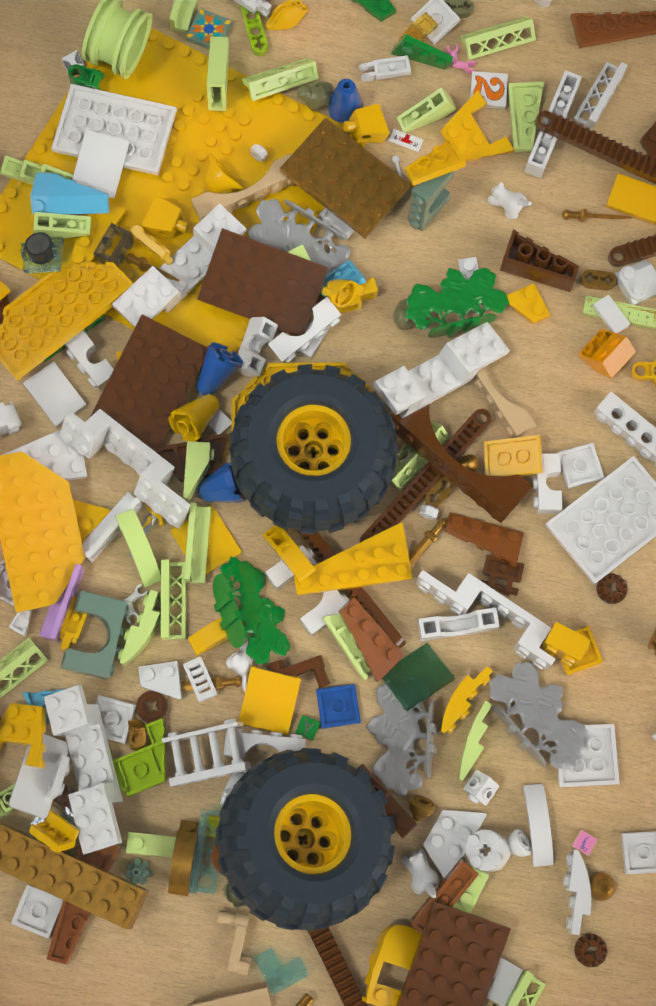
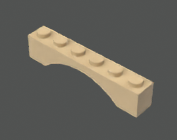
[191,154,295,221]
[474,367,536,438]

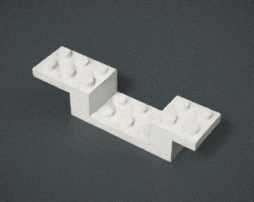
[112,203,246,327]
[373,322,510,418]
[60,409,191,529]
[416,570,555,671]
[44,685,123,855]

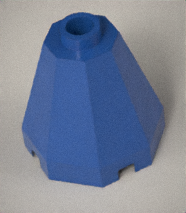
[198,462,246,503]

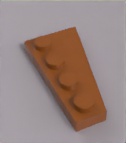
[444,512,524,567]
[338,597,405,682]

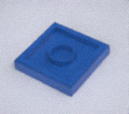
[316,684,361,729]

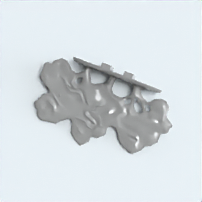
[248,199,351,275]
[489,662,585,768]
[366,678,438,797]

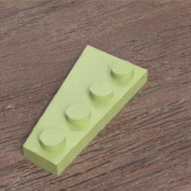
[508,82,544,152]

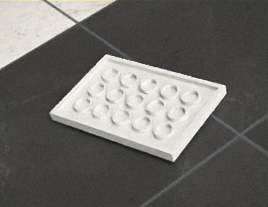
[51,84,177,175]
[545,456,656,585]

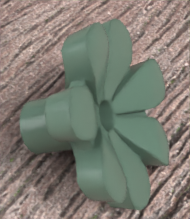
[125,858,152,885]

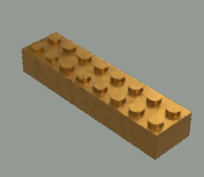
[0,824,149,930]

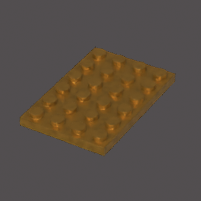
[279,118,411,239]

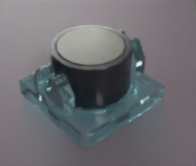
[20,232,64,273]

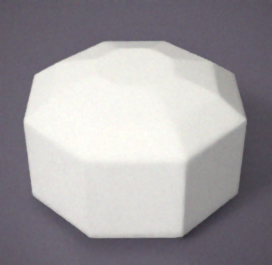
[250,144,268,162]
[419,504,439,520]

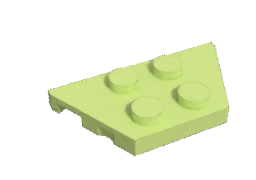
[322,614,370,680]

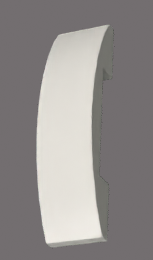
[523,784,553,867]

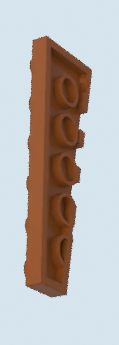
[570,11,656,48]
[47,842,120,965]

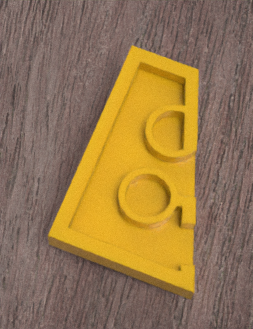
[405,136,466,186]

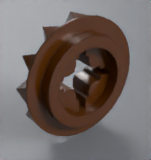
[596,573,628,604]
[136,691,168,723]
[574,934,608,967]

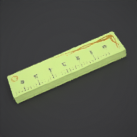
[582,295,656,329]

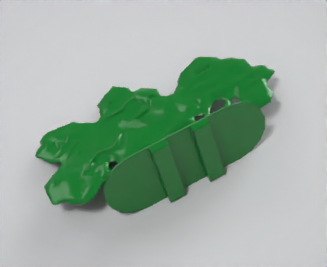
[405,267,509,338]
[213,556,291,664]

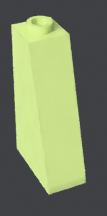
[207,37,229,111]

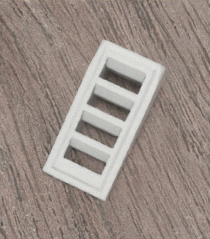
[183,657,218,703]

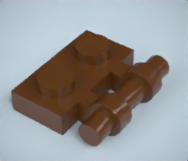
[481,555,525,596]

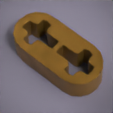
[580,269,617,291]
[425,476,455,508]

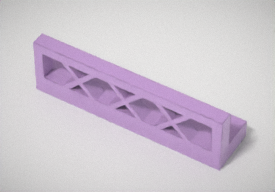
[39,564,85,643]

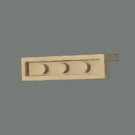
[187,986,272,1006]

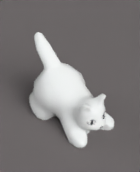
[488,182,532,219]
[226,634,254,692]
[402,849,440,898]

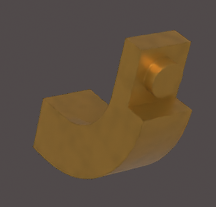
[168,820,201,896]

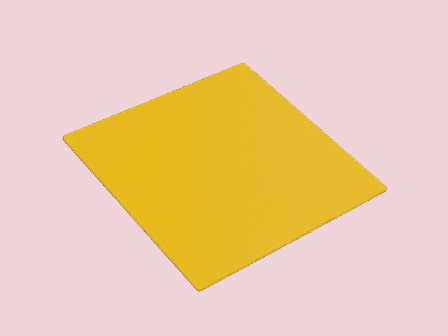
[0,27,367,365]

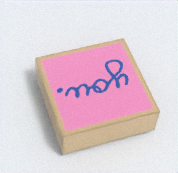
[570,829,598,857]

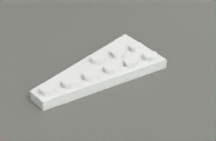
[3,430,87,480]

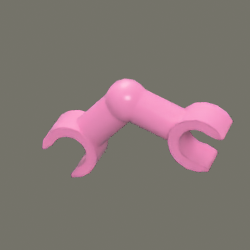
[446,44,476,74]

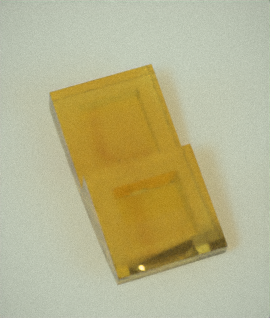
[399,12,438,42]

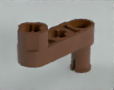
[266,655,330,688]

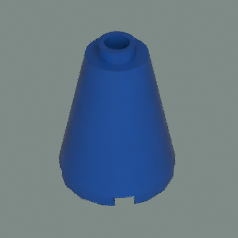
[328,79,364,123]
[196,342,243,396]

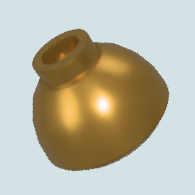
[457,454,478,472]
[409,795,436,822]
[589,872,616,901]

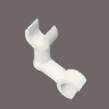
[124,584,148,625]

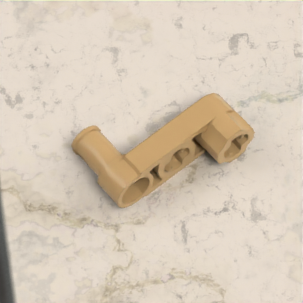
[217,910,251,976]

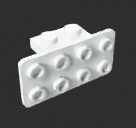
[9,734,71,819]

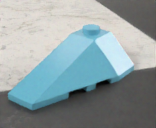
[30,172,110,214]

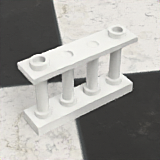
[162,719,251,787]

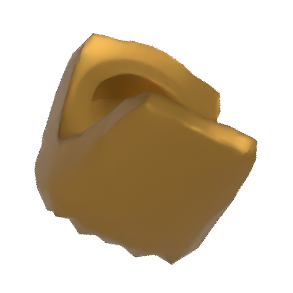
[128,719,147,751]

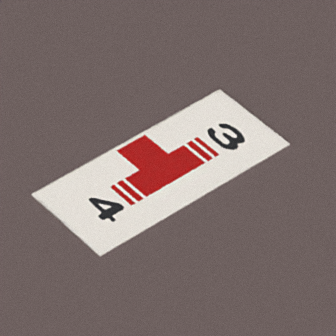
[388,129,423,152]

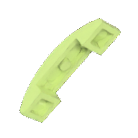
[115,509,161,587]

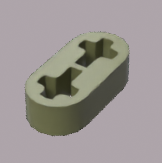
[444,0,474,18]

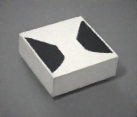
[62,50,86,72]

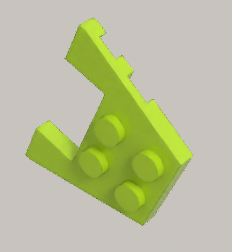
[108,718,166,797]

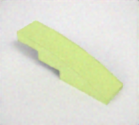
[0,155,74,185]
[458,701,492,782]

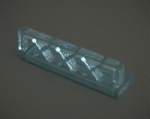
[188,809,220,894]

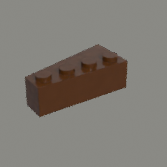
[500,229,579,292]

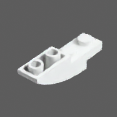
[563,850,591,935]

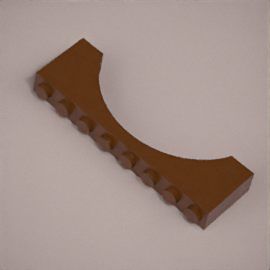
[390,404,533,523]

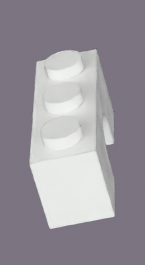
[237,317,278,376]
[65,331,114,392]
[532,454,562,514]

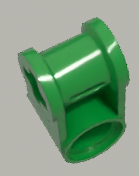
[68,64,105,90]

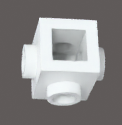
[463,769,500,806]

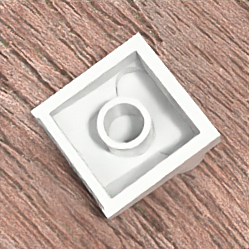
[614,259,656,305]

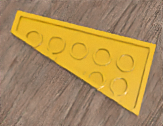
[294,522,412,596]

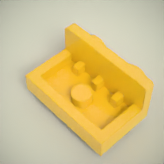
[29,810,79,853]

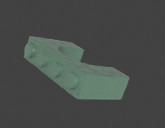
[408,171,455,231]
[60,591,129,680]

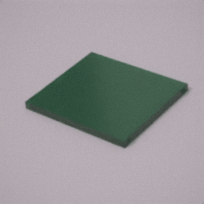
[382,643,455,712]

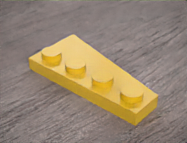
[68,205,127,265]

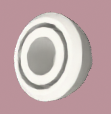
[508,829,532,857]

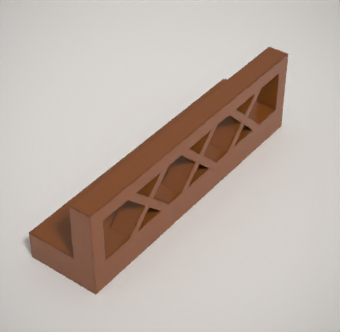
[410,857,479,934]

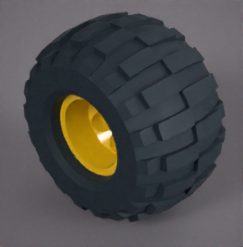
[229,364,398,535]
[215,748,395,931]

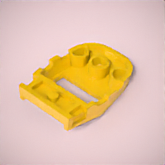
[362,924,422,1006]

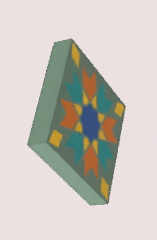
[185,8,233,49]

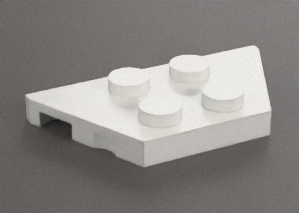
[423,810,487,878]

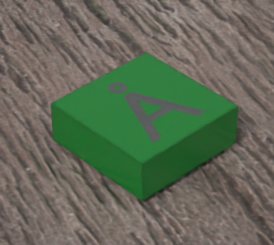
[295,715,321,741]

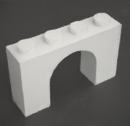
[265,545,349,637]

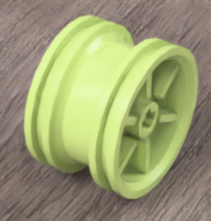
[82,0,153,79]

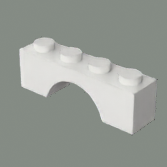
[268,297,341,363]
[417,608,500,642]
[223,728,306,759]

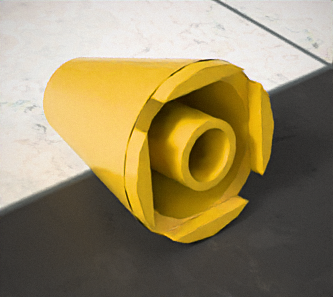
[168,394,220,442]

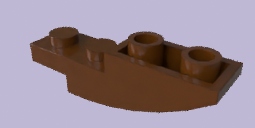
[360,764,418,839]

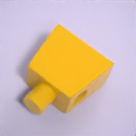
[343,103,389,143]
[142,195,189,239]

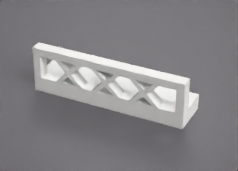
[573,62,628,130]
[82,492,143,563]

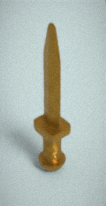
[562,209,632,222]
[125,253,179,282]
[409,518,447,567]
[181,676,242,691]

